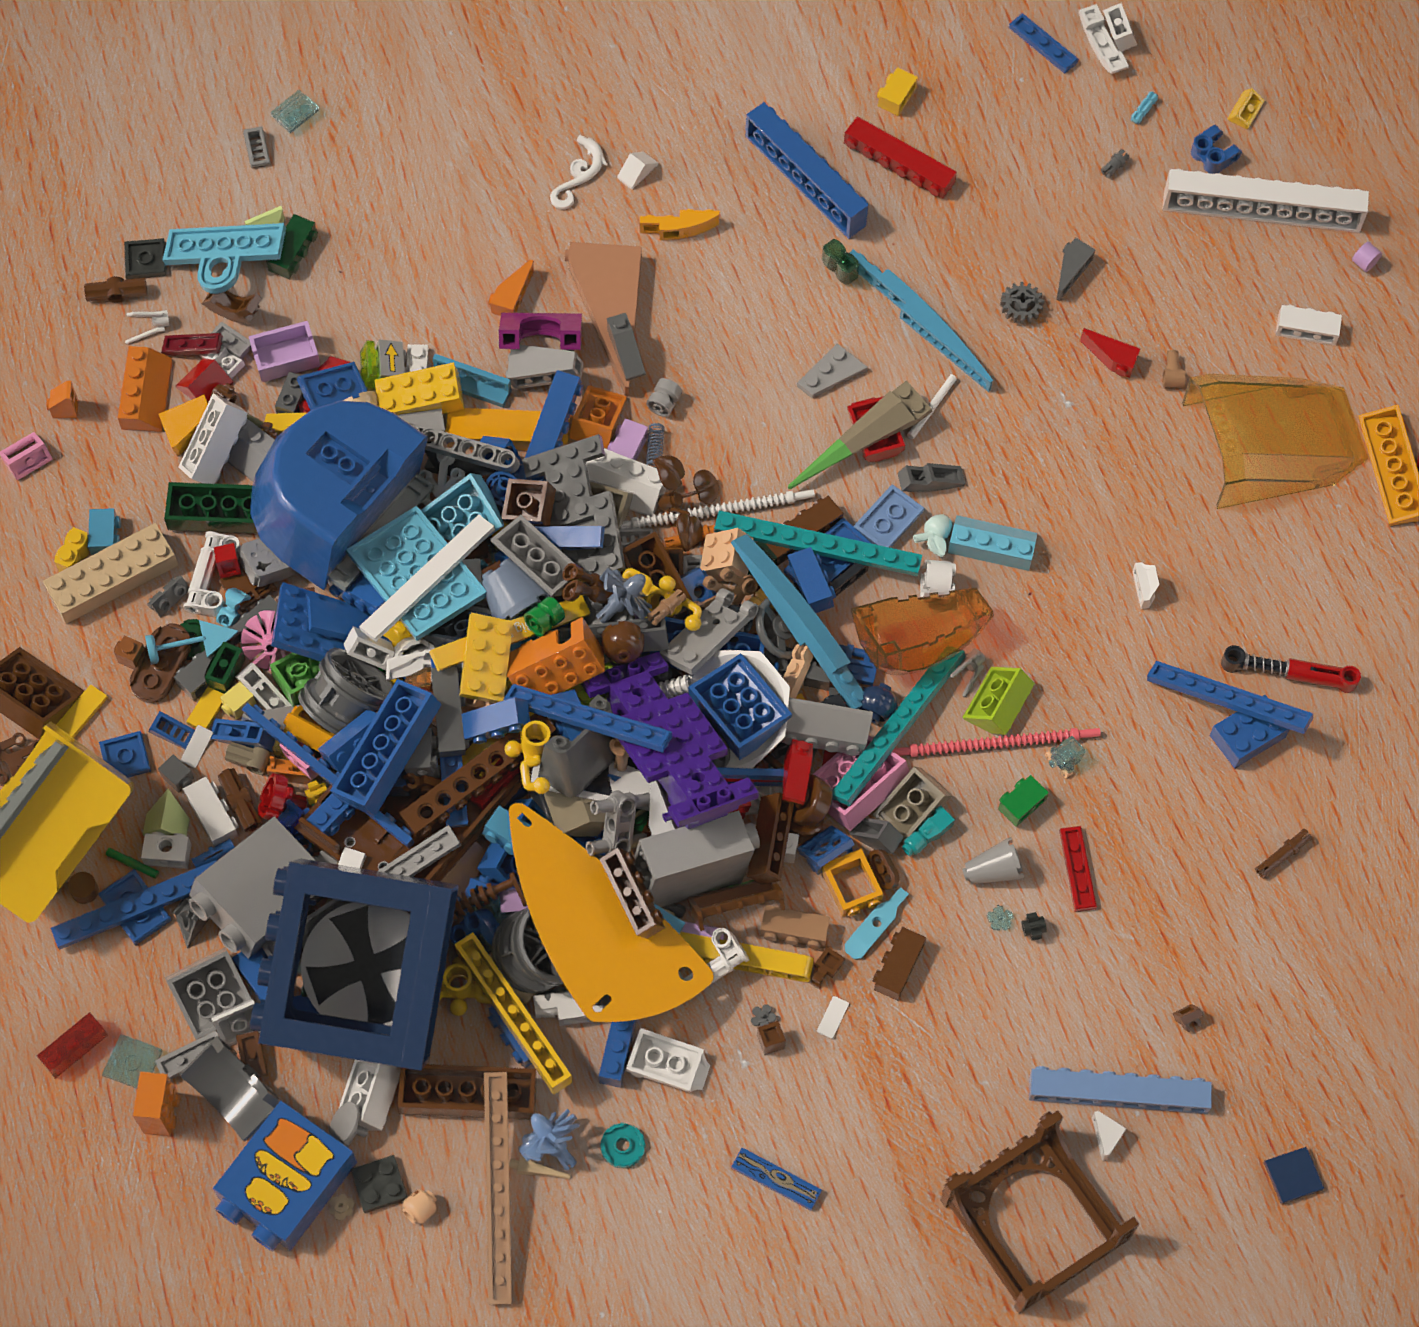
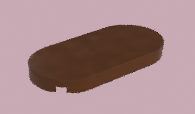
[130,623,192,703]

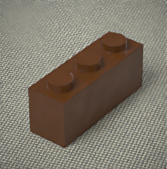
[872,926,926,1001]

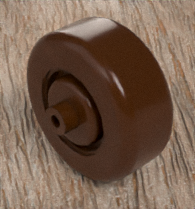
[791,774,833,828]

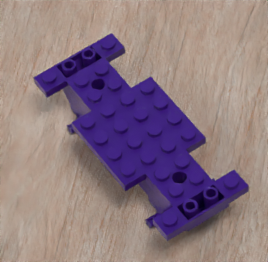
[581,652,759,830]

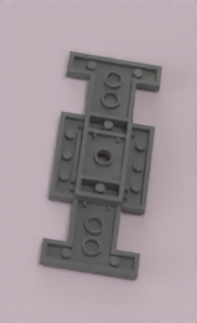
[523,434,635,630]

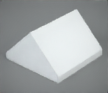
[211,999,260,1046]

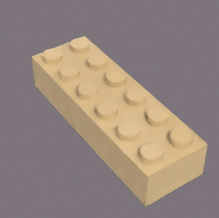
[43,523,178,624]

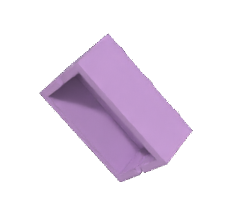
[248,321,320,382]

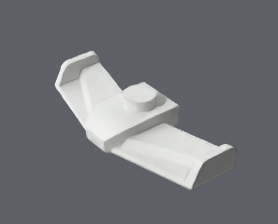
[386,649,463,683]

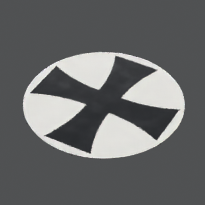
[301,902,410,1026]

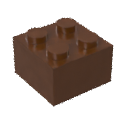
[501,479,556,526]

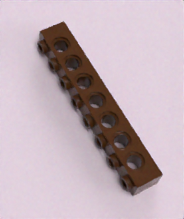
[399,713,556,839]

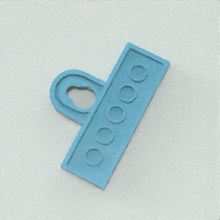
[163,223,286,294]

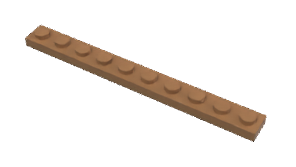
[484,1072,512,1305]

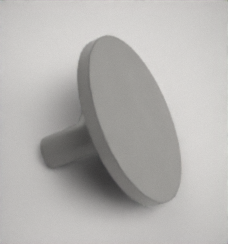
[329,1102,368,1147]

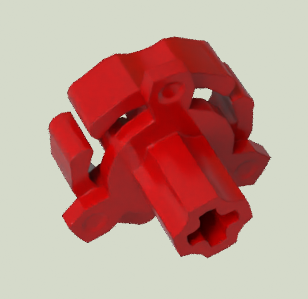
[258,773,307,820]

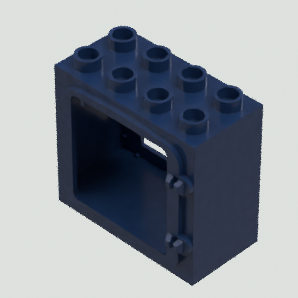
[250,858,459,1070]

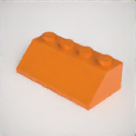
[117,346,173,432]

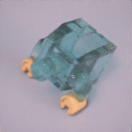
[1045,736,1086,778]

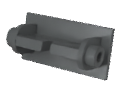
[147,576,189,618]

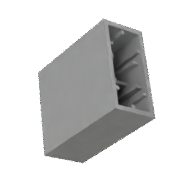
[634,811,760,907]
[189,816,324,959]

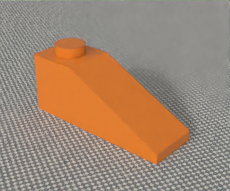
[488,260,534,316]

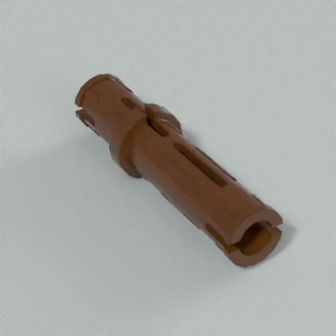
[1255,829,1312,879]

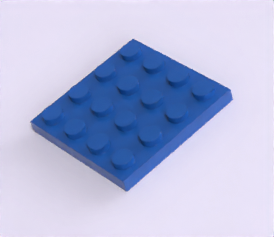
[271,582,357,661]

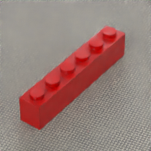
[844,116,957,199]

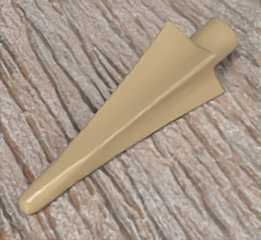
[509,1156,571,1179]

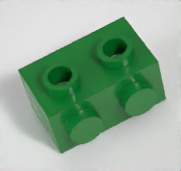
[998,775,1049,827]

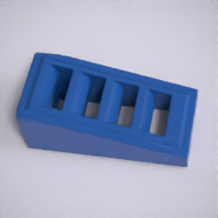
[148,711,195,750]

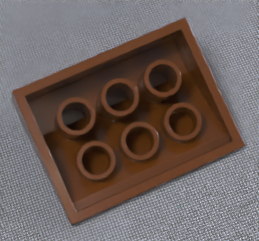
[0,647,84,740]

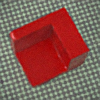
[213,543,241,579]

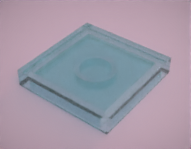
[102,1034,163,1089]

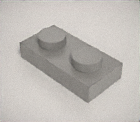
[211,321,252,360]

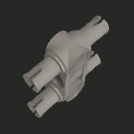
[586,790,650,856]

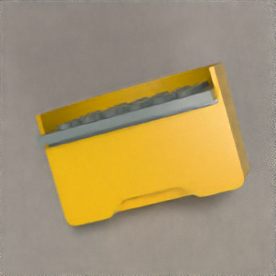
[0,722,134,923]

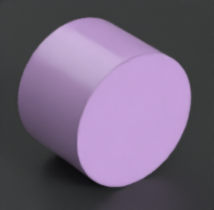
[1352,242,1382,272]

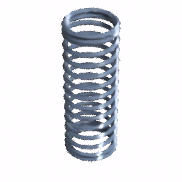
[646,423,665,469]

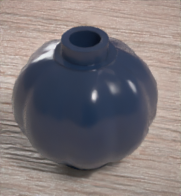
[859,683,898,724]

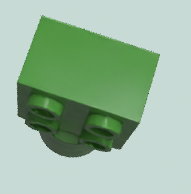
[270,653,321,707]

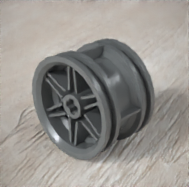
[298,648,393,735]
[492,907,564,994]

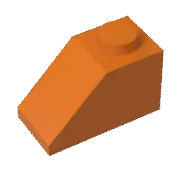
[46,380,79,418]

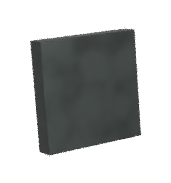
[124,238,167,279]

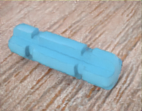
[1131,91,1158,124]

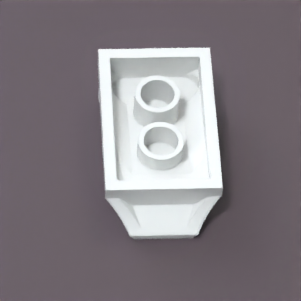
[626,1028,710,1092]

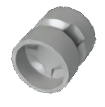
[646,378,682,417]

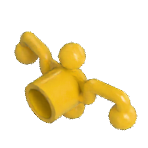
[622,568,702,631]
[504,712,557,794]
[439,956,512,1016]

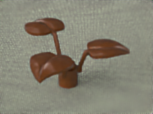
[653,455,719,552]

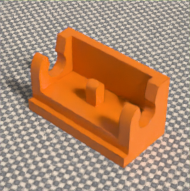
[267,756,313,784]

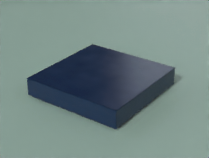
[1264,1147,1324,1204]

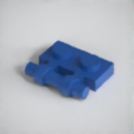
[839,644,881,686]

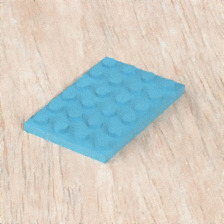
[346,506,487,641]

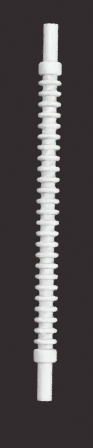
[621,489,815,528]

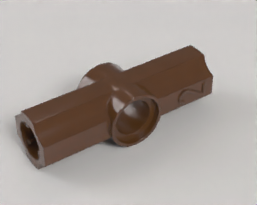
[84,276,148,303]
[218,768,262,832]

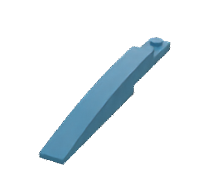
[847,249,993,392]
[731,534,864,709]

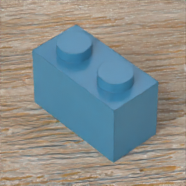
[88,508,121,556]

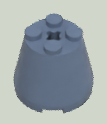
[481,558,554,621]

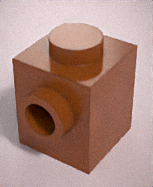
[114,635,145,670]

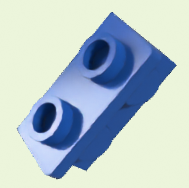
[307,793,356,837]

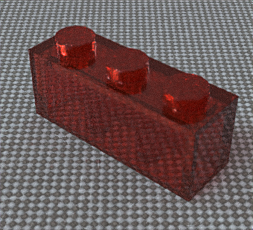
[36,1012,108,1079]

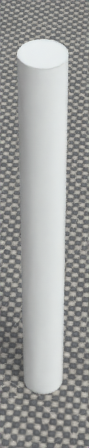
[907,374,957,439]

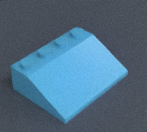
[421,473,504,541]

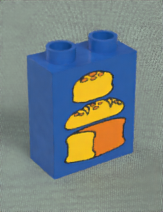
[212,1101,357,1252]

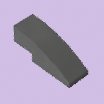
[897,463,965,492]

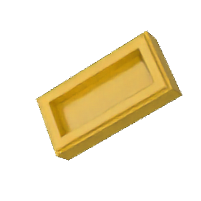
[186,687,224,729]

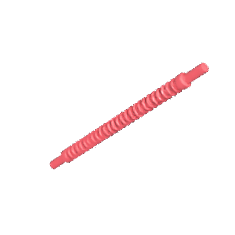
[893,728,1101,757]

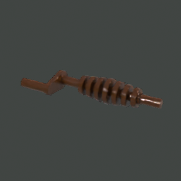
[453,872,527,920]

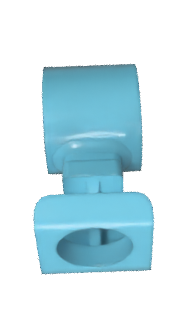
[216,588,251,628]

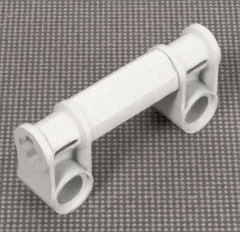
[183,531,241,617]
[678,928,749,984]

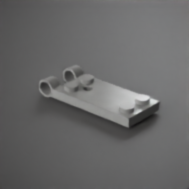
[659,588,758,675]

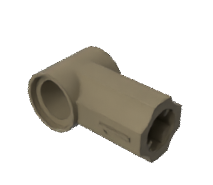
[225,742,272,775]

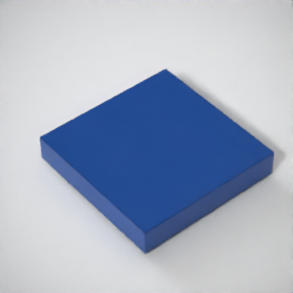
[99,731,151,778]

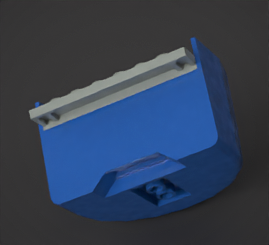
[250,401,434,592]

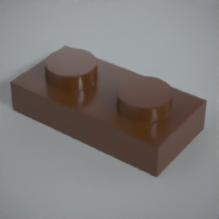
[236,1031,268,1077]

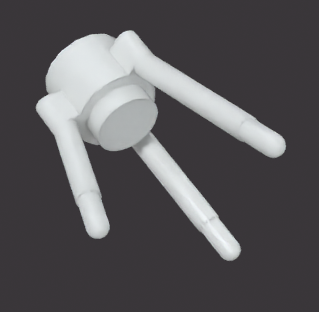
[125,310,169,344]

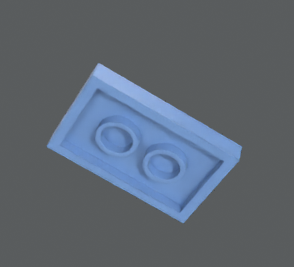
[853,484,924,548]

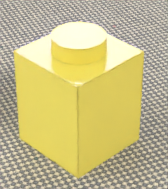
[220,681,256,719]

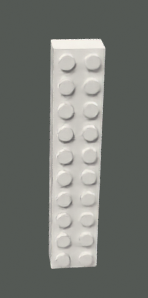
[1163,169,1369,233]

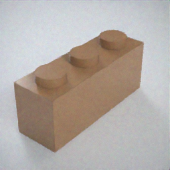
[760,905,830,949]

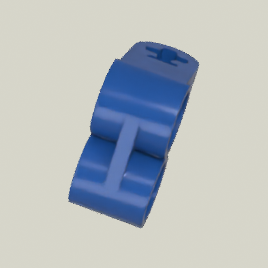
[1191,124,1243,174]
[450,908,499,945]

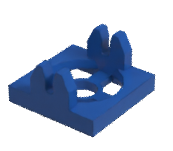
[797,825,855,875]

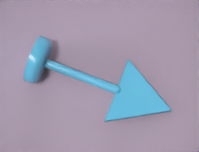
[145,620,239,665]

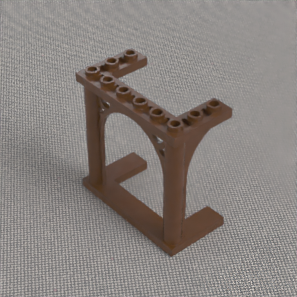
[940,1110,1139,1314]

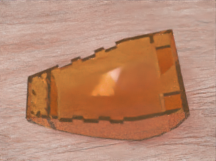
[851,588,994,676]

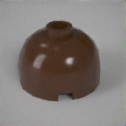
[601,621,645,664]

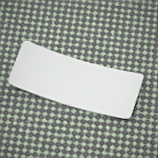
[180,725,213,768]
[817,996,849,1038]

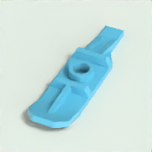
[844,887,909,959]

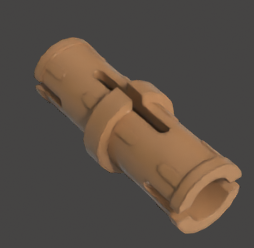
[647,589,687,625]

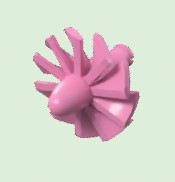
[241,610,292,671]

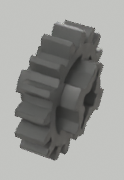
[1000,282,1044,324]

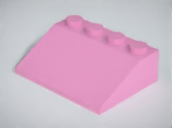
[813,735,910,831]

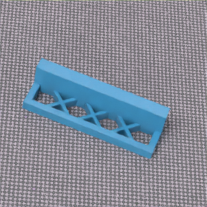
[433,354,511,408]

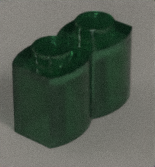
[822,239,860,285]

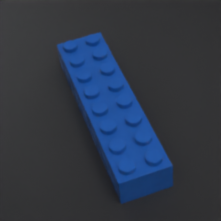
[745,102,868,239]

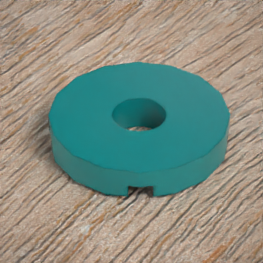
[600,1123,645,1169]

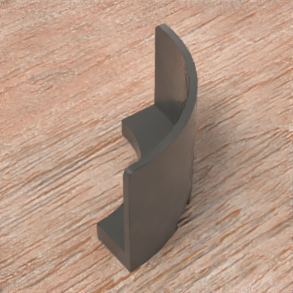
[180,1036,281,1141]

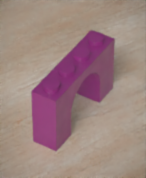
[499,313,582,350]

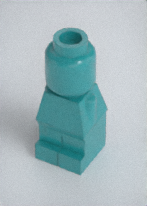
[902,805,955,856]

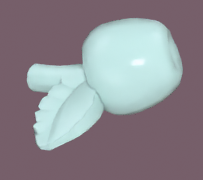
[913,514,953,557]

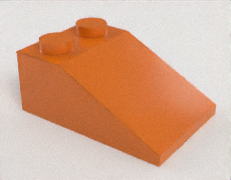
[569,385,627,449]

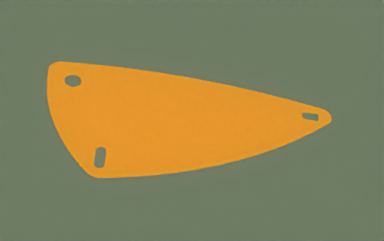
[509,803,713,1022]

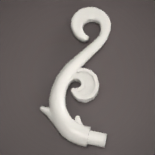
[550,135,607,210]

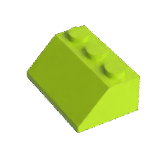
[962,667,1035,735]

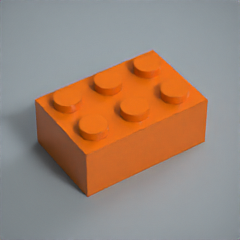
[133,1072,180,1136]

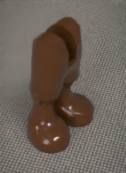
[562,563,613,605]

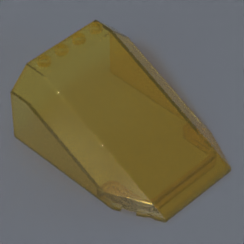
[1182,373,1368,509]

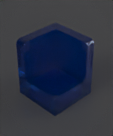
[277,799,305,836]

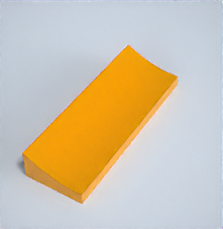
[1358,405,1419,527]
[445,408,571,451]

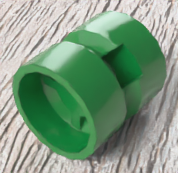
[524,597,565,637]

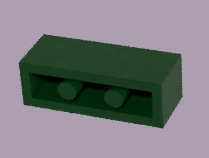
[266,214,318,280]

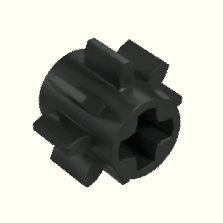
[1021,912,1047,941]

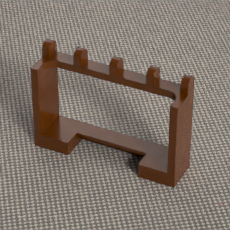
[688,881,786,931]

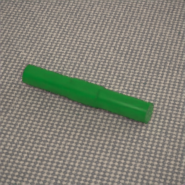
[105,848,159,879]

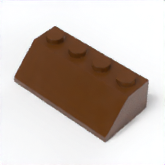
[622,531,693,618]

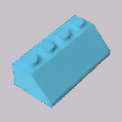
[948,515,1037,571]

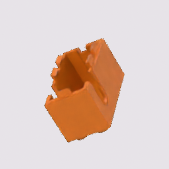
[507,617,605,695]

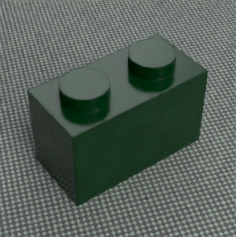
[205,642,246,694]

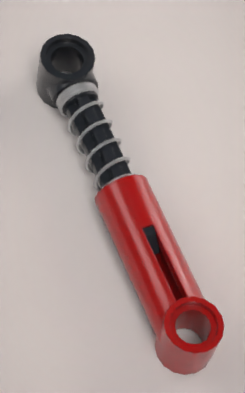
[1221,645,1361,693]

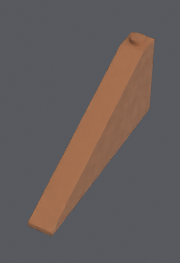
[565,242,642,397]

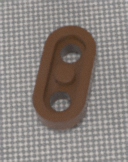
[867,849,900,890]

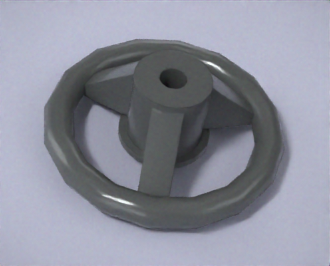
[755,598,807,660]

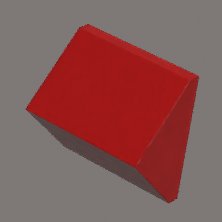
[176,358,233,401]

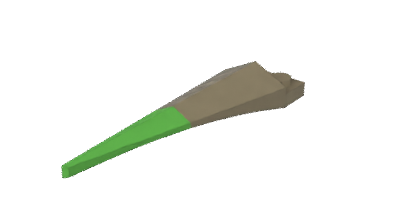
[788,380,932,489]

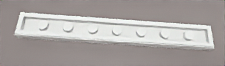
[359,515,495,642]

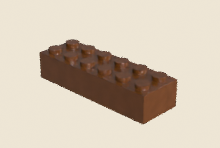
[398,1064,537,1120]

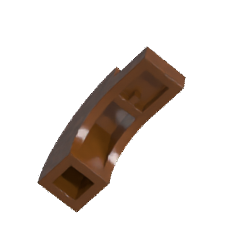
[202,291,262,323]

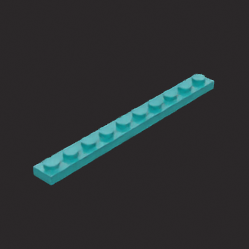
[714,510,923,577]
[832,645,966,806]

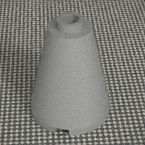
[962,837,1025,884]

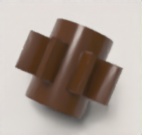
[211,383,237,404]

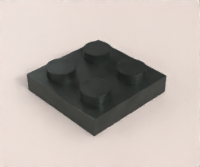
[351,1155,407,1213]

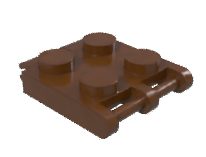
[218,560,278,613]

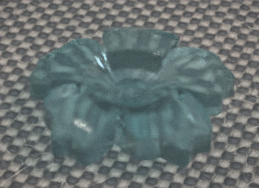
[986,905,1014,931]

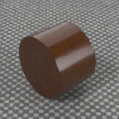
[68,872,99,904]

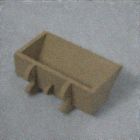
[544,791,606,837]

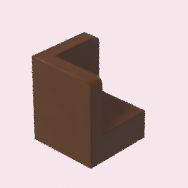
[757,1020,786,1055]

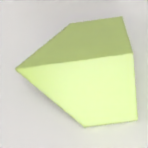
[143,789,190,837]

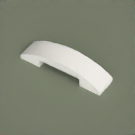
[1079,4,1129,74]

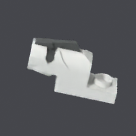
[533,986,603,1026]

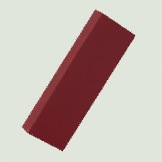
[161,333,223,356]

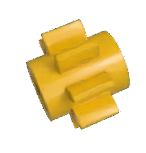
[304,780,327,806]

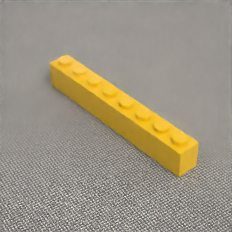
[454,933,572,1095]

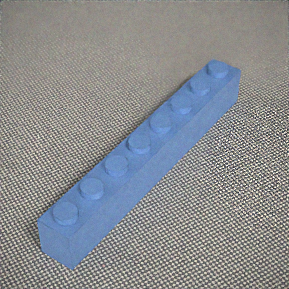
[1029,1066,1212,1114]

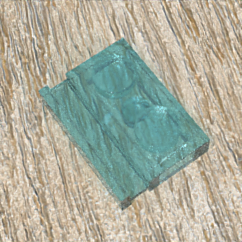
[270,89,319,134]

